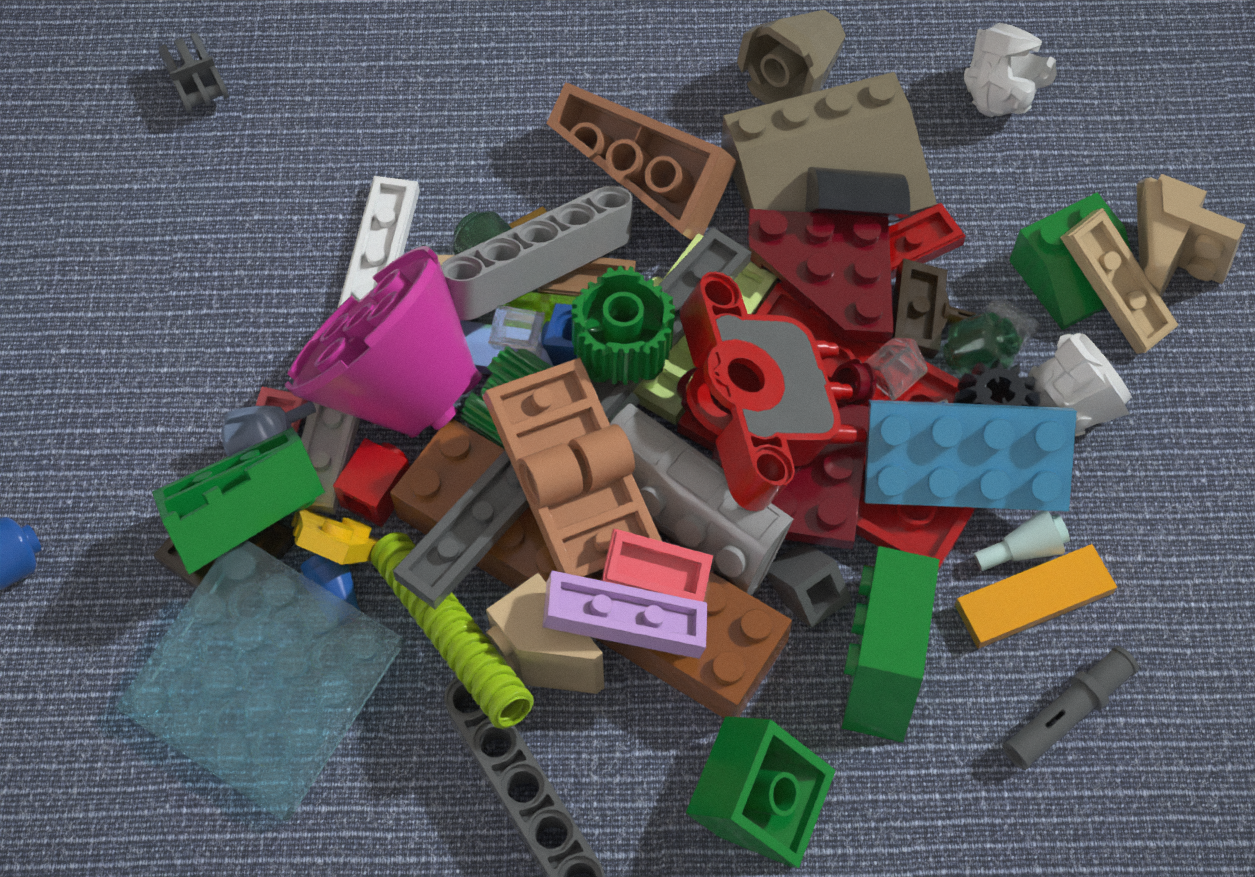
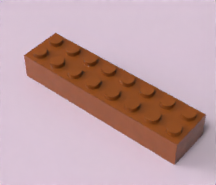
[390,419,792,718]

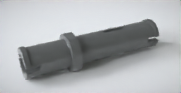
[1002,645,1139,770]

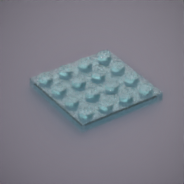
[115,540,406,822]

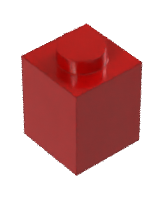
[333,438,410,527]

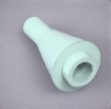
[974,510,1070,571]

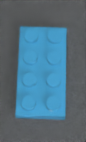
[863,400,1077,511]

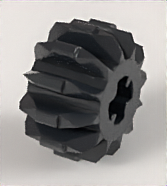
[953,358,1040,407]

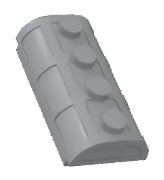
[610,403,794,595]

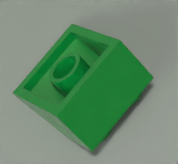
[1009,192,1132,330]
[686,716,836,868]

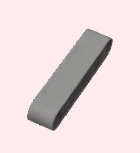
[441,186,632,320]

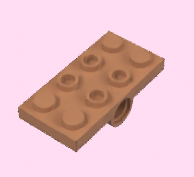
[483,358,662,578]

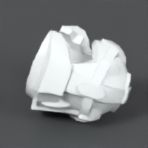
[964,23,1057,117]
[1028,333,1132,436]

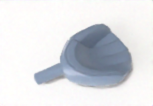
[221,402,316,456]

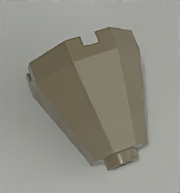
[737,10,846,104]

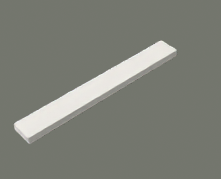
[301,176,420,514]

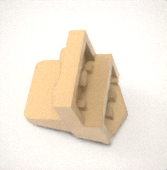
[1136,174,1245,298]

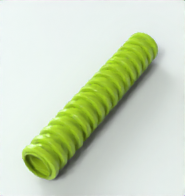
[370,532,534,729]

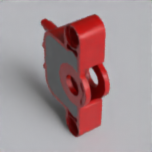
[680,271,867,512]

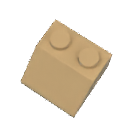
[486,573,605,694]

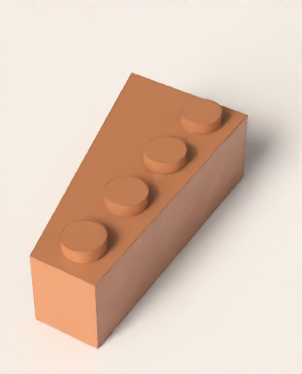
[546,82,738,240]

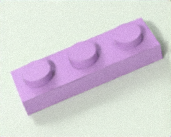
[542,571,707,659]

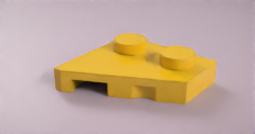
[291,508,380,565]

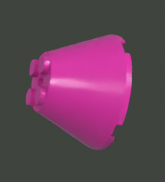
[285,246,482,438]

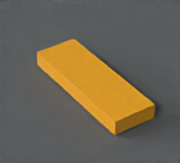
[954,544,1117,649]

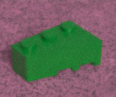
[152,427,325,575]
[841,546,940,743]

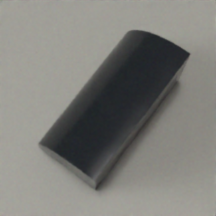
[805,167,910,221]

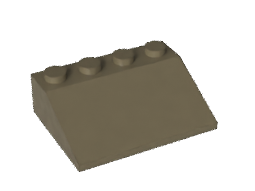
[721,72,937,222]

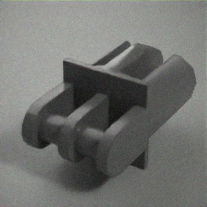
[159,33,229,114]

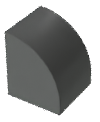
[766,542,852,628]

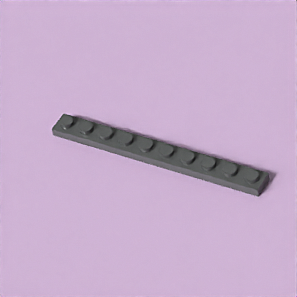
[393,227,751,610]

